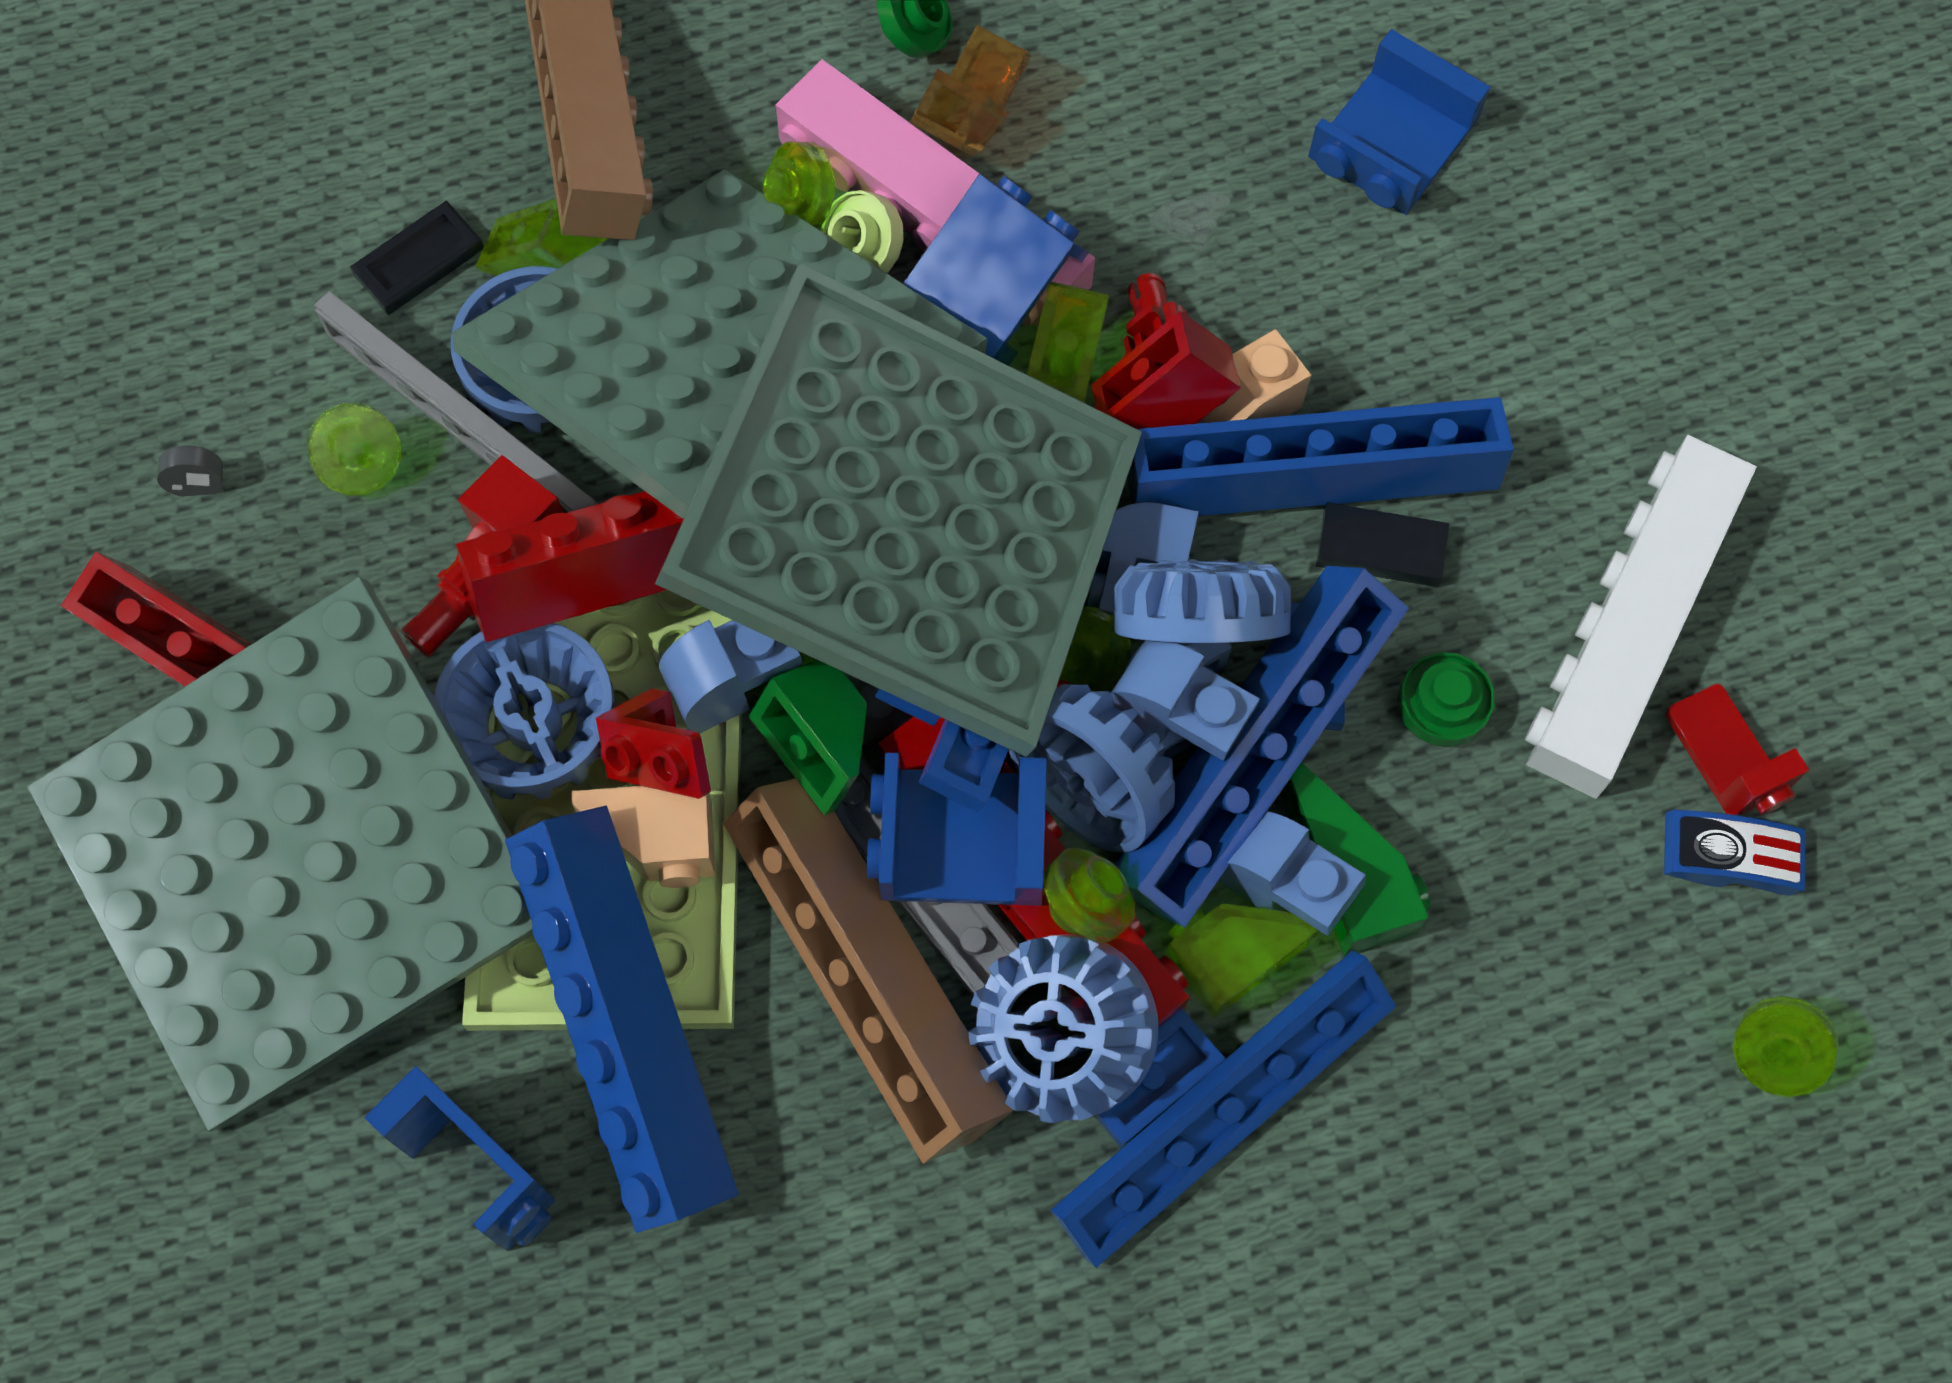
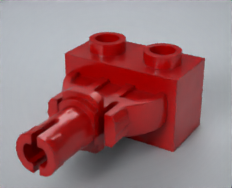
[1091,273,1241,429]
[400,455,564,658]

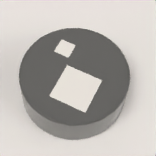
[157,445,223,497]

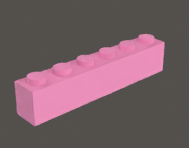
[775,59,1095,334]

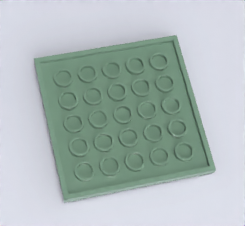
[452,169,987,519]
[655,263,1142,757]
[27,577,533,1131]

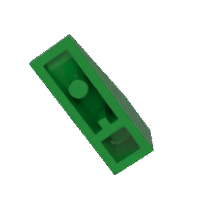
[1281,762,1431,957]

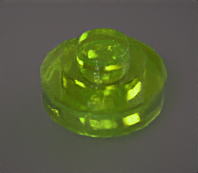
[763,141,835,228]
[307,403,401,496]
[1059,606,1132,692]
[1043,847,1135,943]
[1733,996,1839,1097]

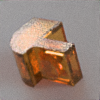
[910,25,1031,156]

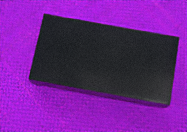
[350,200,485,316]
[1316,502,1449,588]

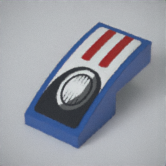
[1664,810,1805,895]

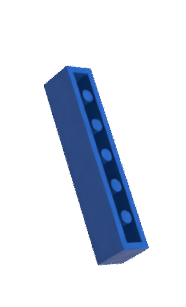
[1127,397,1514,516]
[1106,566,1409,927]
[505,805,739,1233]

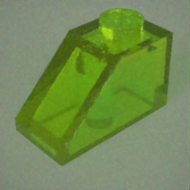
[475,198,609,276]
[1027,282,1109,403]
[1166,903,1320,1019]

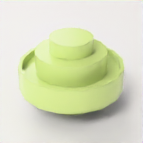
[821,190,903,273]

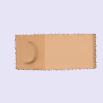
[1196,329,1311,424]
[572,786,716,888]

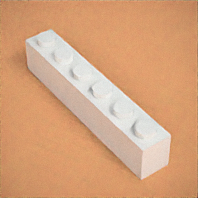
[1524,435,1757,799]

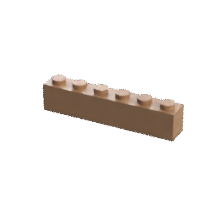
[525,0,653,240]
[723,778,1014,1164]

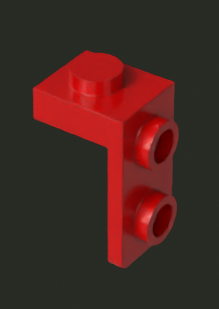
[1665,684,1809,816]
[596,688,711,799]

